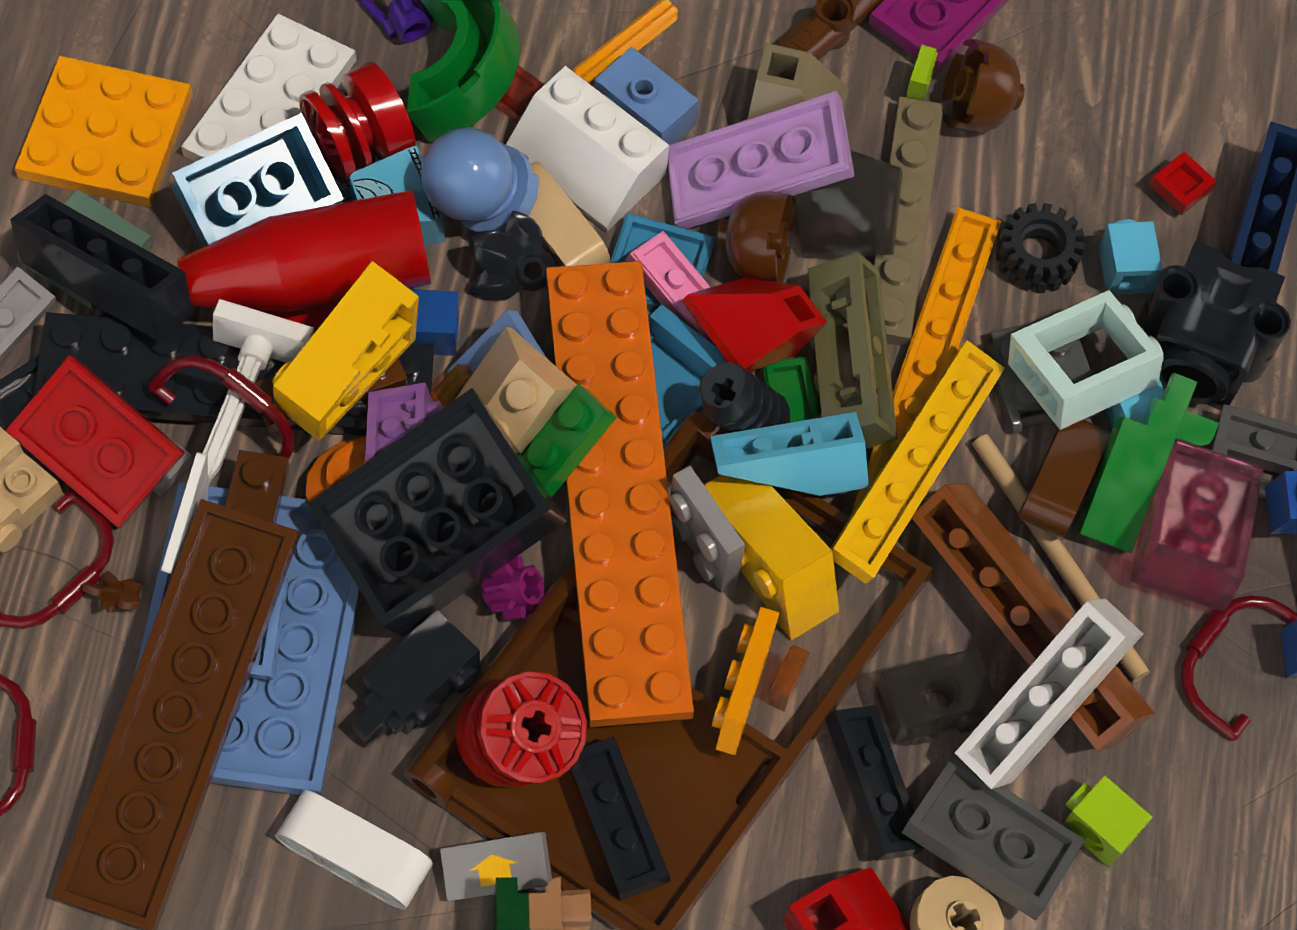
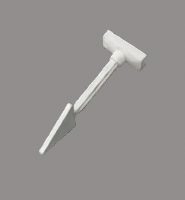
[161,299,314,574]

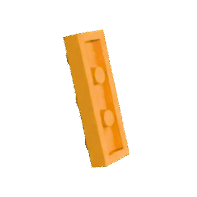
[712,607,780,755]

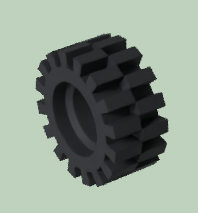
[995,203,1085,293]

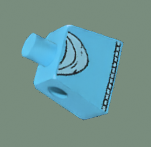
[349,146,445,245]

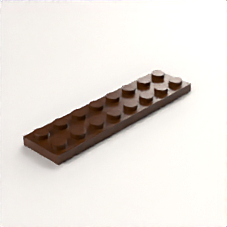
[52,499,301,930]

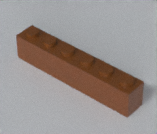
[912,483,1155,751]

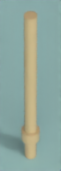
[972,434,1150,682]

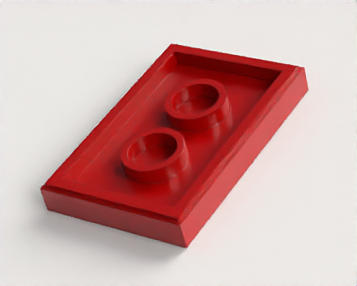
[5,355,186,528]

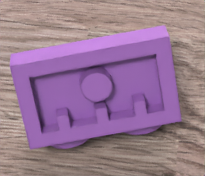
[365,383,442,463]

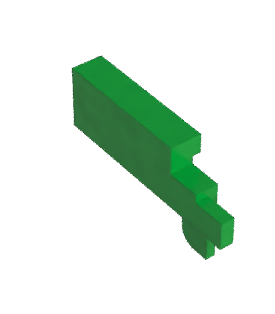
[1074,373,1219,553]

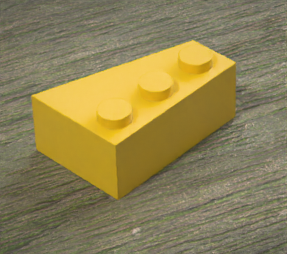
[273,261,419,442]
[704,475,840,641]

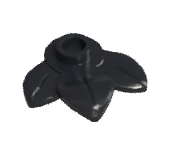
[468,210,556,300]

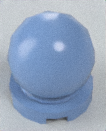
[420,127,539,233]

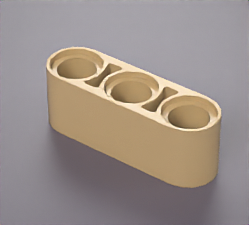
[529,161,610,267]

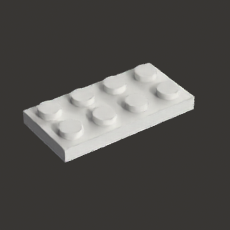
[181,14,356,162]

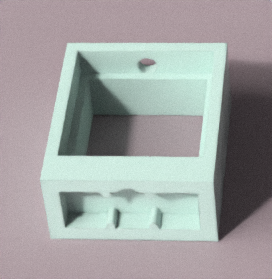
[1008,290,1164,430]

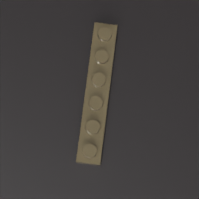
[867,96,944,347]

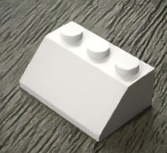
[506,66,669,232]

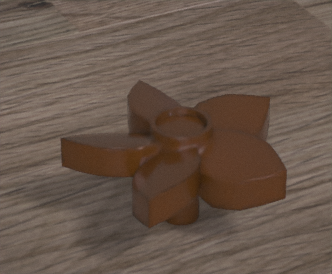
[82,571,143,612]

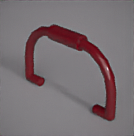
[148,355,295,460]
[0,489,114,629]
[1181,595,1297,741]
[0,674,37,816]

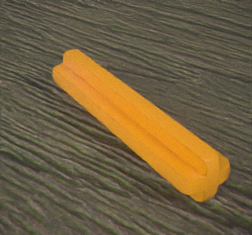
[572,0,678,86]

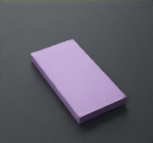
[667,91,855,229]

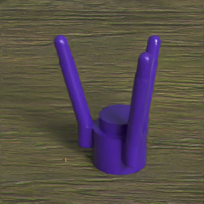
[358,0,433,43]

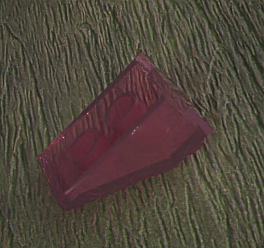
[1130,439,1264,612]

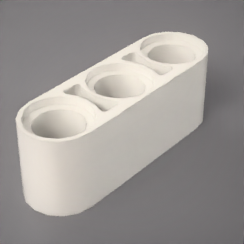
[275,790,433,910]

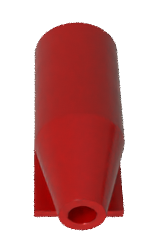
[177,190,431,331]

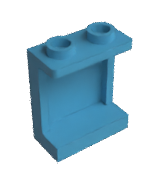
[649,304,726,445]

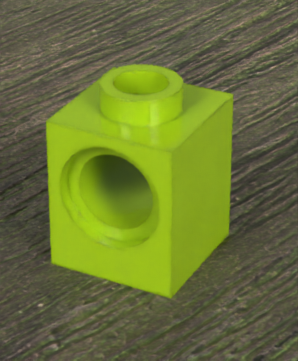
[1063,776,1153,867]

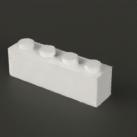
[955,599,1143,789]

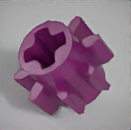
[482,556,544,621]

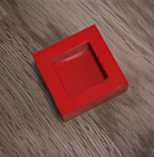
[1149,151,1217,216]

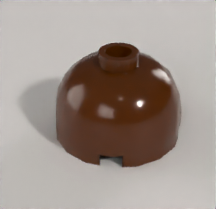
[943,39,1024,132]
[717,191,794,283]

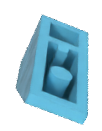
[710,412,869,496]

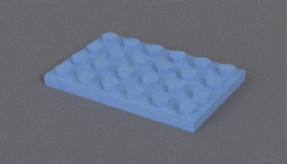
[134,482,361,796]

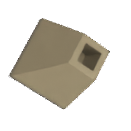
[747,43,849,120]

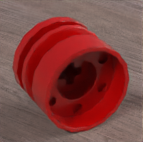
[299,61,416,184]
[456,671,587,788]

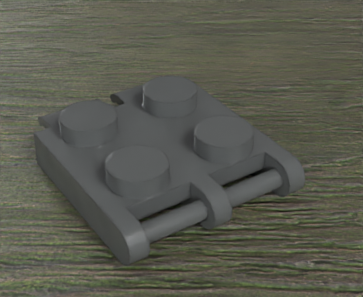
[984,322,1104,434]

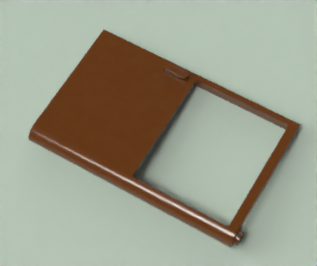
[404,411,933,930]

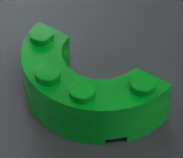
[407,0,520,142]

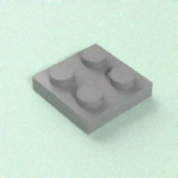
[669,466,745,592]

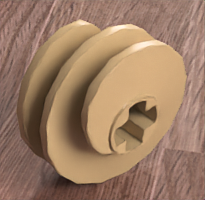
[909,876,1004,930]

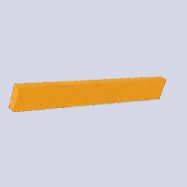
[850,207,1001,517]

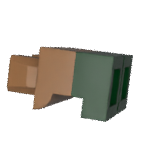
[493,877,591,930]

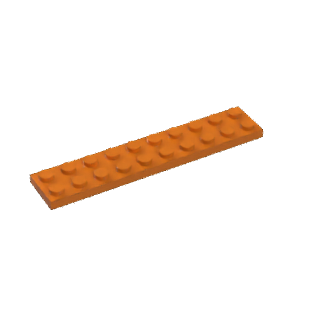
[546,261,694,727]

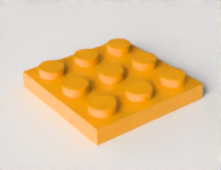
[14,56,193,208]

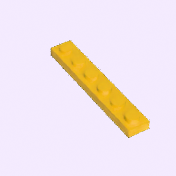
[830,340,1005,585]

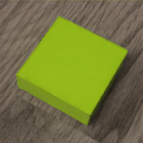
[906,45,938,100]

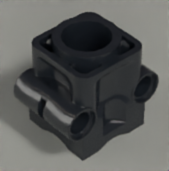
[1136,241,1291,409]

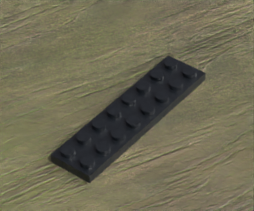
[34,312,435,436]

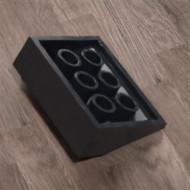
[308,388,567,636]

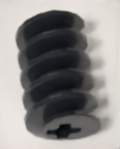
[700,362,790,433]

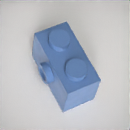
[594,47,699,145]

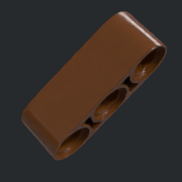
[1017,419,1111,539]

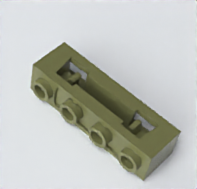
[806,252,898,449]

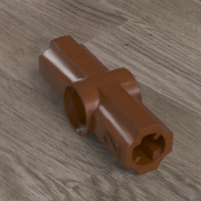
[776,0,884,60]

